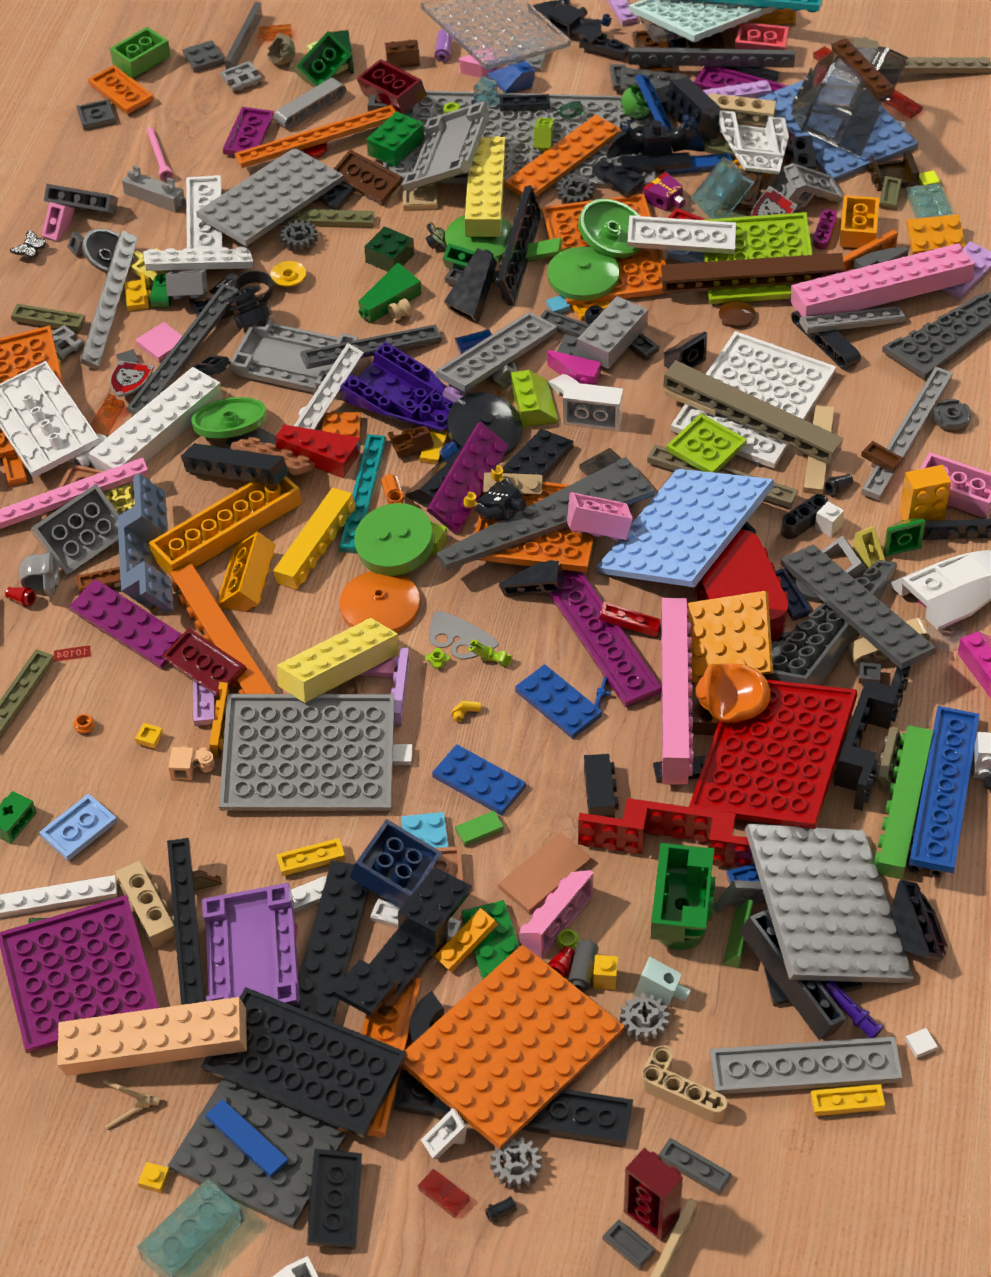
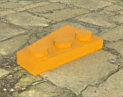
[209,682,228,758]

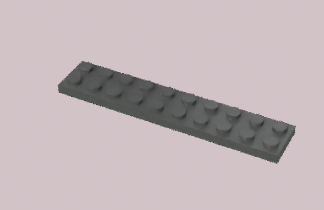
[781,544,936,669]

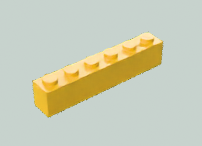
[273,487,356,590]

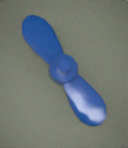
[595,677,611,709]

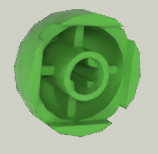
[621,84,651,119]

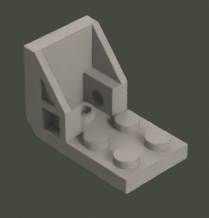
[770,163,844,211]

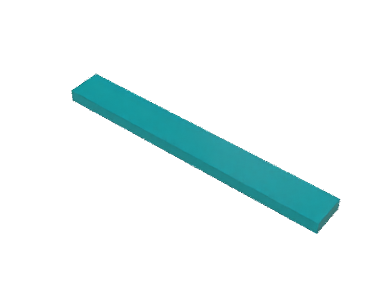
[339,434,387,553]

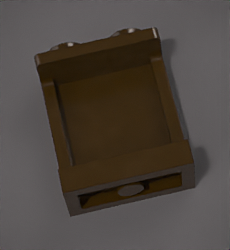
[867,151,920,191]

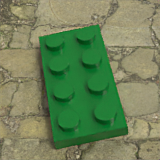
[461,900,519,980]

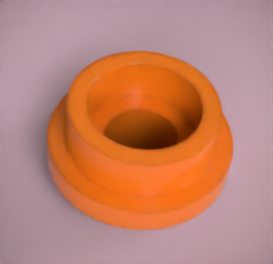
[74,714,95,734]

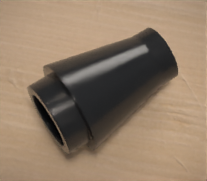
[824,474,853,495]

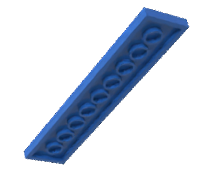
[909,706,980,873]

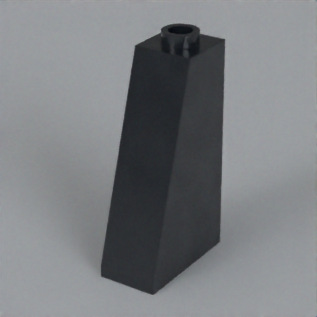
[444,248,497,323]

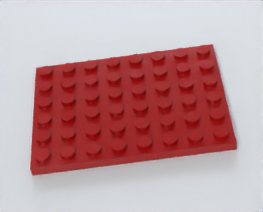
[689,679,857,829]

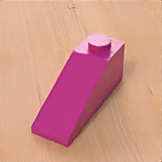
[547,350,601,385]

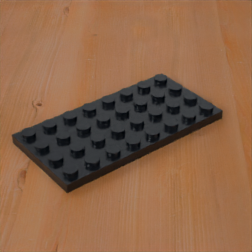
[201,987,408,1138]

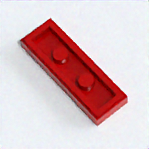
[598,602,661,637]

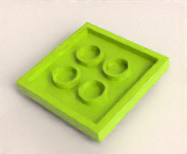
[666,413,747,473]

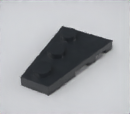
[592,160,645,199]

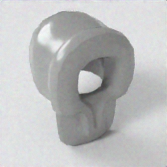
[18,552,60,602]

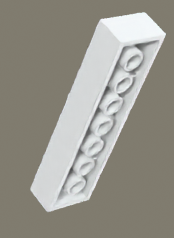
[89,367,223,471]

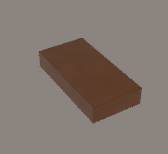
[861,441,905,474]

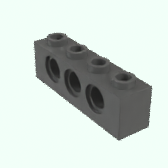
[44,184,118,215]

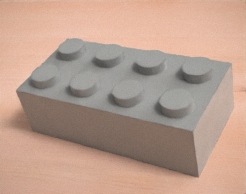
[577,296,648,369]

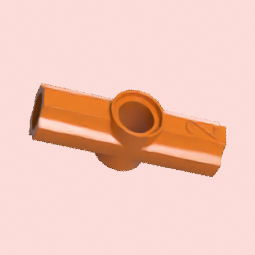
[381,474,405,504]

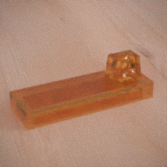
[90,394,125,436]

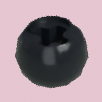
[584,305,604,325]

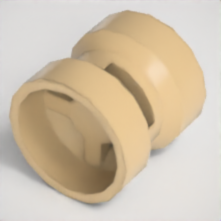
[388,299,412,322]

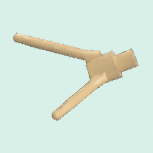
[103,1079,159,1129]

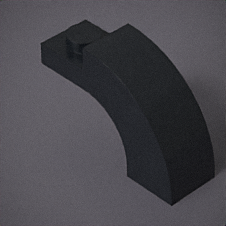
[410,991,444,1043]

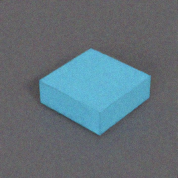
[546,295,570,314]

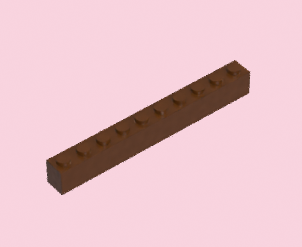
[661,253,845,293]

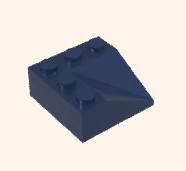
[349,819,442,909]

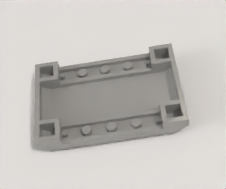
[402,101,489,190]
[229,317,359,393]

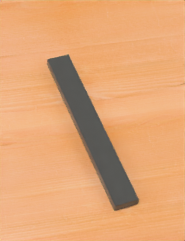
[300,324,442,369]

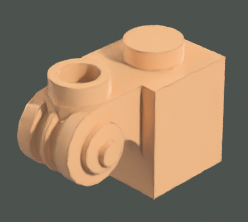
[168,746,215,781]

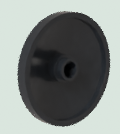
[447,392,522,457]

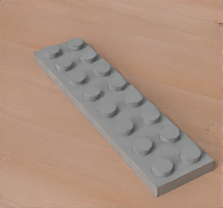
[436,312,558,392]
[710,1037,903,1094]

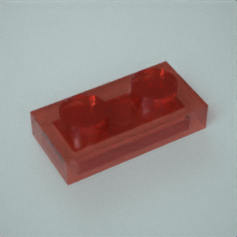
[418,1168,470,1218]

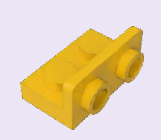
[124,272,151,311]

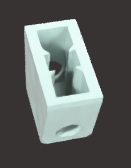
[634,957,690,1006]

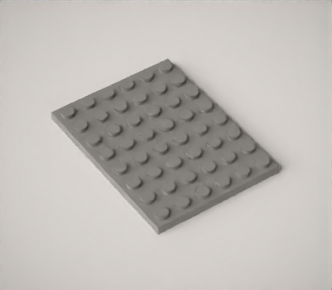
[219,694,395,811]
[745,824,914,983]

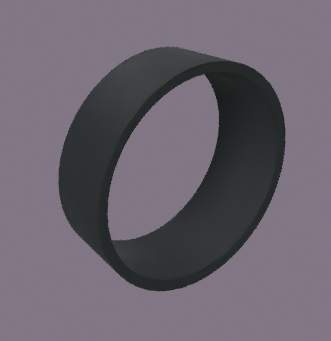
[234,270,273,303]

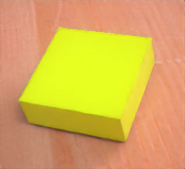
[919,171,940,189]

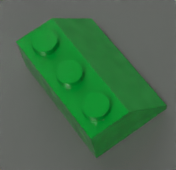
[292,31,352,87]

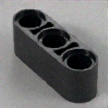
[781,494,828,539]

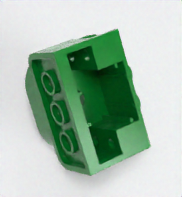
[651,843,716,950]

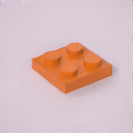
[322,412,361,437]

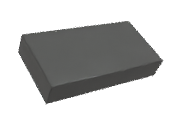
[603,1219,656,1270]

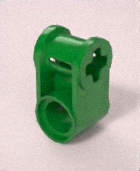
[150,274,171,307]

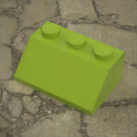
[511,370,558,427]

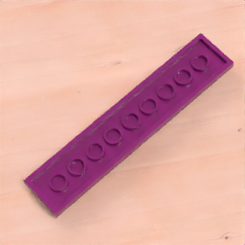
[548,570,662,707]

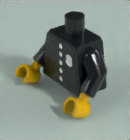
[463,465,526,520]

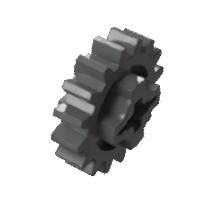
[557,174,594,204]
[280,220,318,251]

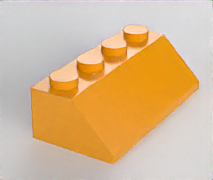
[217,531,276,612]

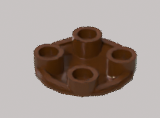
[719,301,755,328]

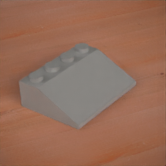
[31,484,119,576]

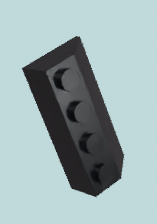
[406,445,464,508]

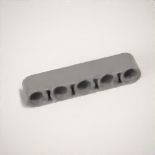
[274,78,346,129]

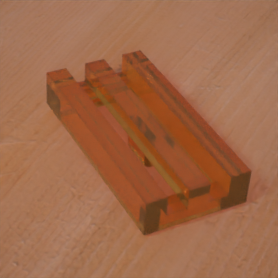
[259,24,292,41]

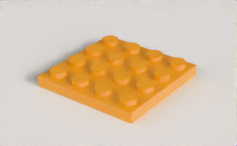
[688,591,773,684]

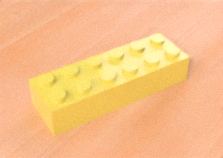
[277,618,398,703]

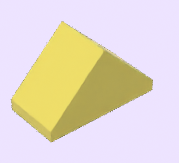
[853,526,885,569]

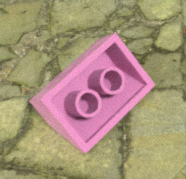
[567,492,633,540]

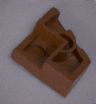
[387,426,434,458]

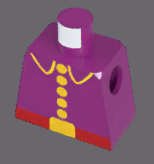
[643,172,686,211]

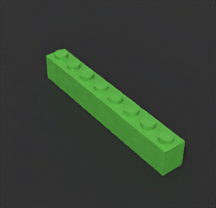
[874,725,933,880]

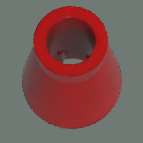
[5,587,36,607]
[548,946,575,977]

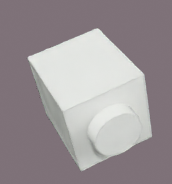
[815,501,844,537]

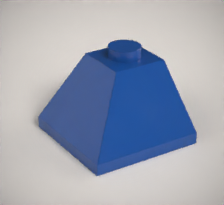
[487,61,535,93]

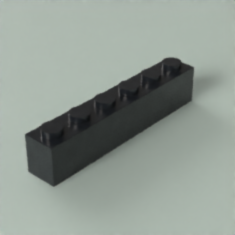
[181,443,289,486]
[739,910,847,1041]

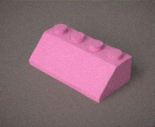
[519,871,593,959]

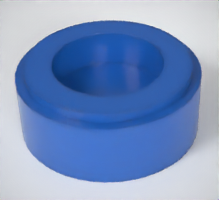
[439,441,459,459]

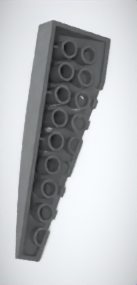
[763,560,897,685]

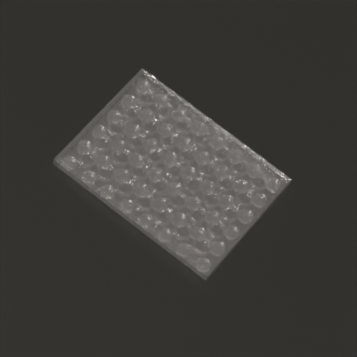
[421,0,571,70]

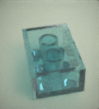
[691,156,755,219]

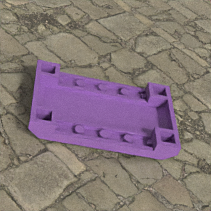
[202,883,300,1006]

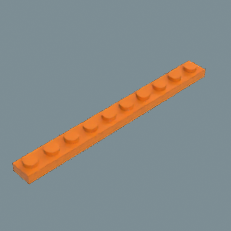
[235,105,396,169]

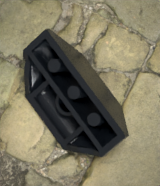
[891,880,948,961]

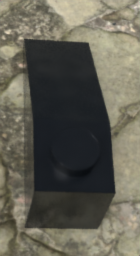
[499,560,564,596]

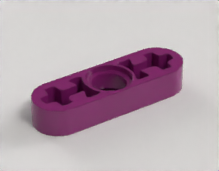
[813,209,837,249]

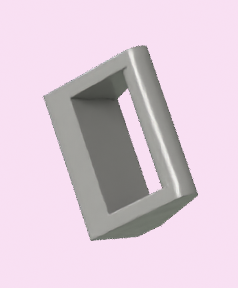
[822,536,867,579]

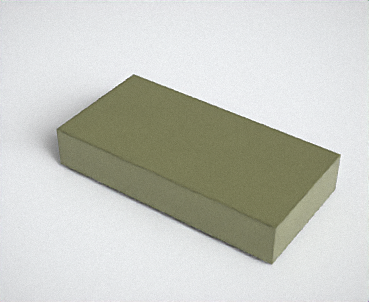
[879,176,902,210]

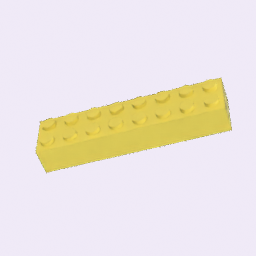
[465,136,505,237]

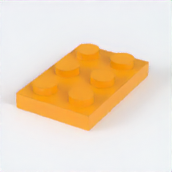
[906,214,965,254]

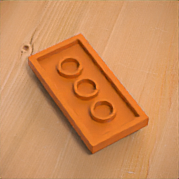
[88,65,154,115]

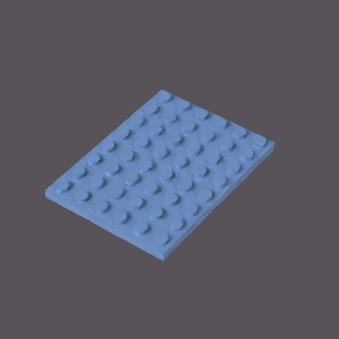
[758,70,918,181]

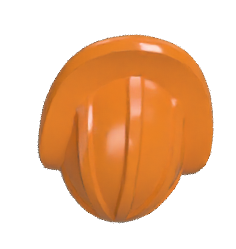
[695,663,770,723]

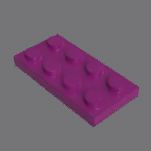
[223,107,274,156]

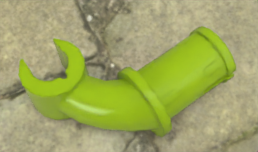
[468,639,513,667]

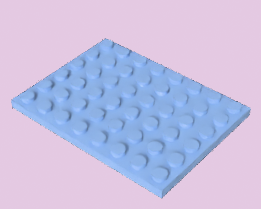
[596,469,775,587]

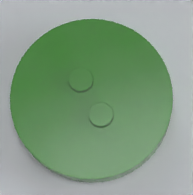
[354,503,435,576]

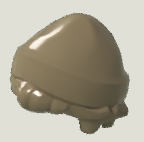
[267,33,296,65]

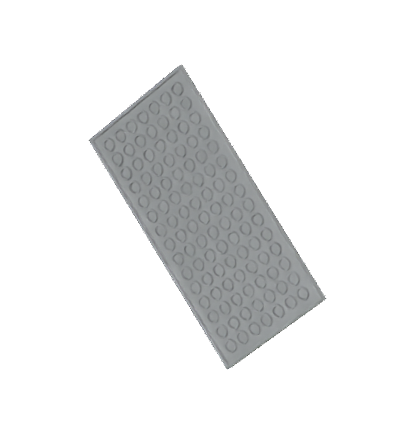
[383,91,656,189]

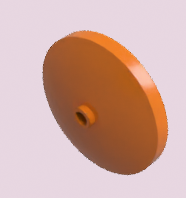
[340,571,420,633]

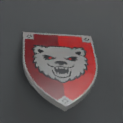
[751,186,798,216]
[110,360,155,397]

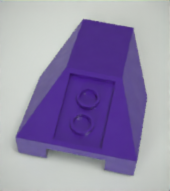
[339,342,454,433]

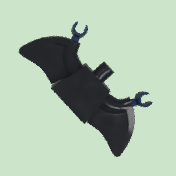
[528,0,612,44]
[606,115,705,159]

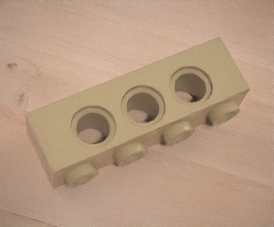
[708,93,776,127]
[115,861,175,949]

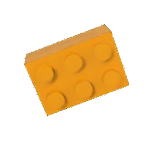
[839,195,879,248]
[899,465,951,521]

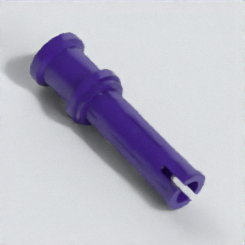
[824,981,884,1038]

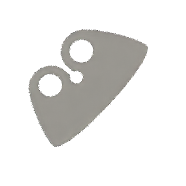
[429,611,498,659]

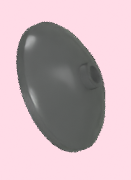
[82,228,133,273]

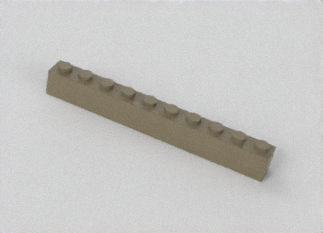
[663,360,843,465]

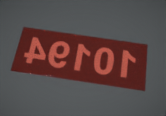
[54,645,91,661]

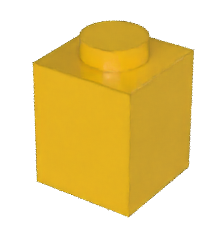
[593,955,618,990]

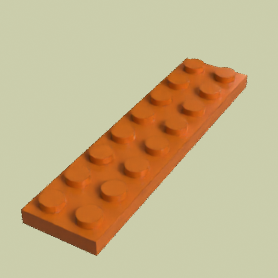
[505,115,621,197]
[338,978,421,1138]

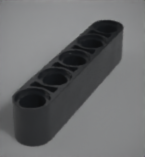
[791,310,861,370]

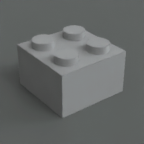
[166,269,208,299]

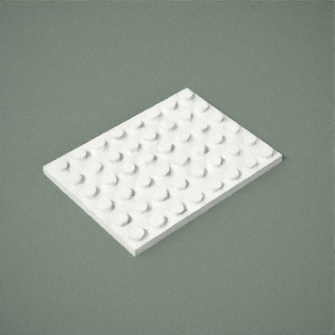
[670,331,836,469]

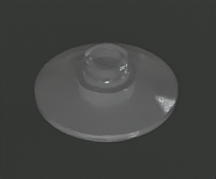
[927,622,967,652]

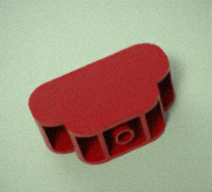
[695,529,789,643]

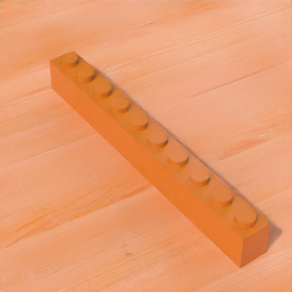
[170,563,275,694]

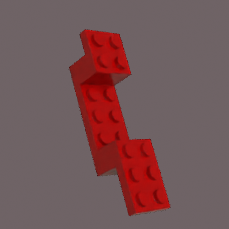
[578,798,752,869]

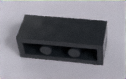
[584,754,619,818]

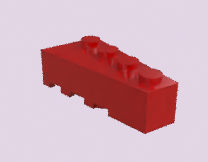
[275,424,361,478]

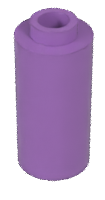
[434,29,453,62]

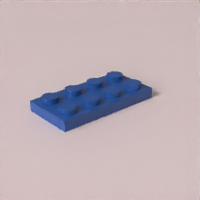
[515,664,602,739]
[432,744,526,816]

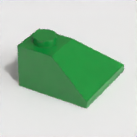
[883,518,925,557]

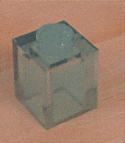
[473,76,498,105]

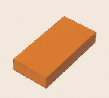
[2,454,28,487]

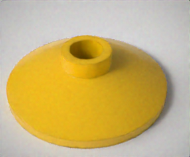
[270,261,306,287]

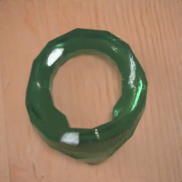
[558,101,583,119]

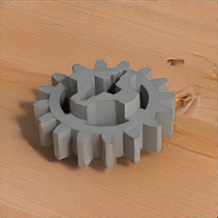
[620,993,670,1042]
[490,1137,542,1189]

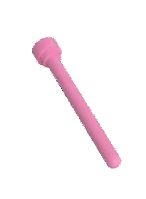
[147,127,173,182]

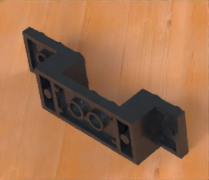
[834,666,911,811]
[333,867,472,1017]

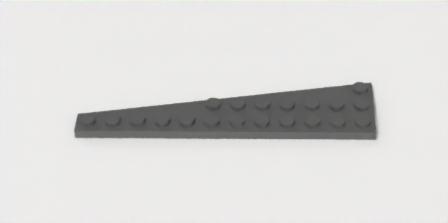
[882,292,991,379]
[437,457,655,571]

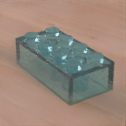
[137,1179,245,1277]

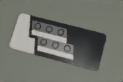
[209,273,238,294]

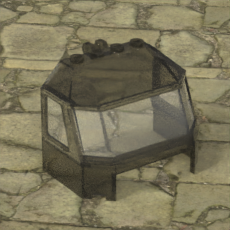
[791,46,908,157]

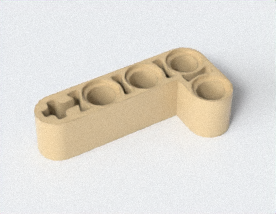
[848,618,933,667]
[641,1046,727,1123]

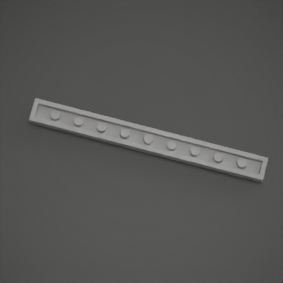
[79,230,138,370]
[861,367,953,500]

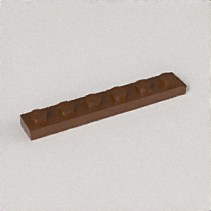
[831,39,894,98]

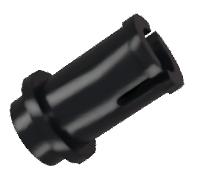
[485,1196,517,1223]

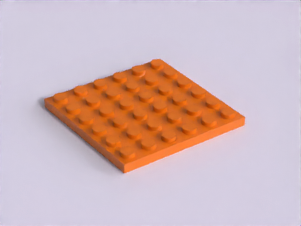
[474,482,595,572]

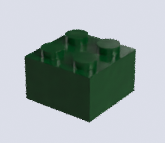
[364,226,414,272]

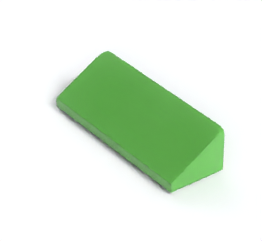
[723,900,753,968]

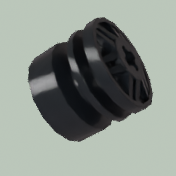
[226,285,273,329]

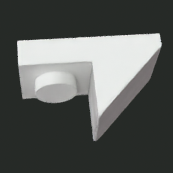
[421,1108,467,1159]

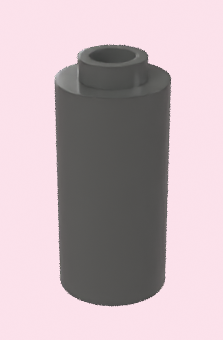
[568,940,599,992]

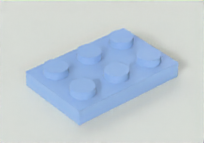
[39,794,117,861]

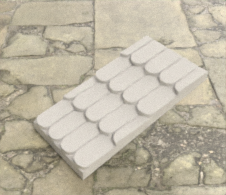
[0,361,101,478]

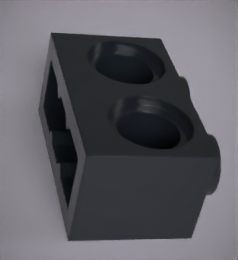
[787,135,816,170]

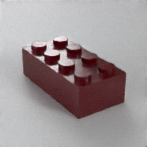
[356,59,427,114]
[624,1148,683,1241]

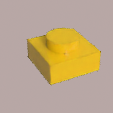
[135,723,164,749]
[138,1162,170,1193]

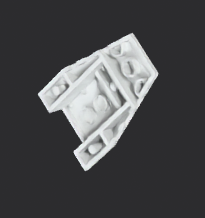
[719,110,789,174]

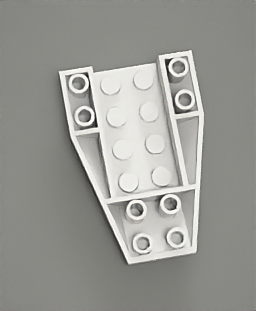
[890,550,991,630]

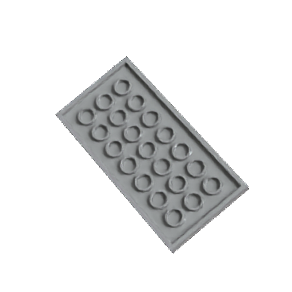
[196,148,344,246]

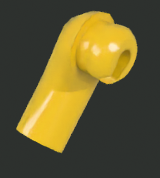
[451,701,481,722]

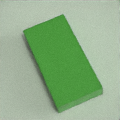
[526,237,563,261]
[455,811,504,847]

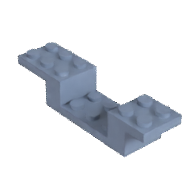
[117,473,173,614]

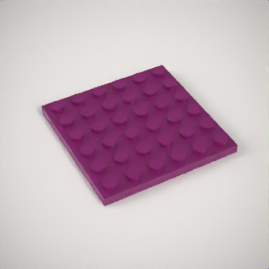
[0,895,159,1054]

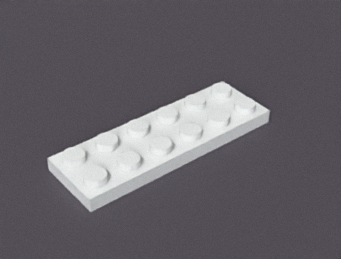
[186,175,223,250]
[627,215,736,254]
[143,247,253,271]

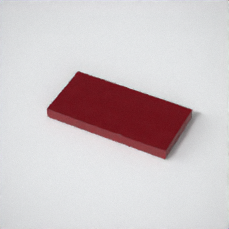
[161,628,247,699]

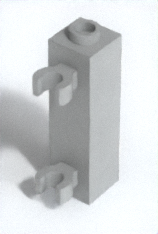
[122,165,185,213]

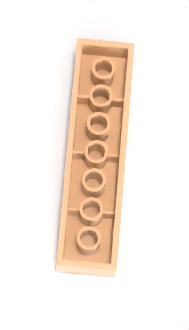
[57,997,247,1076]

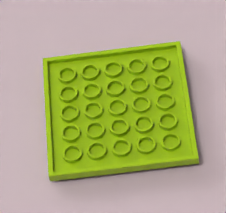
[703,212,812,304]

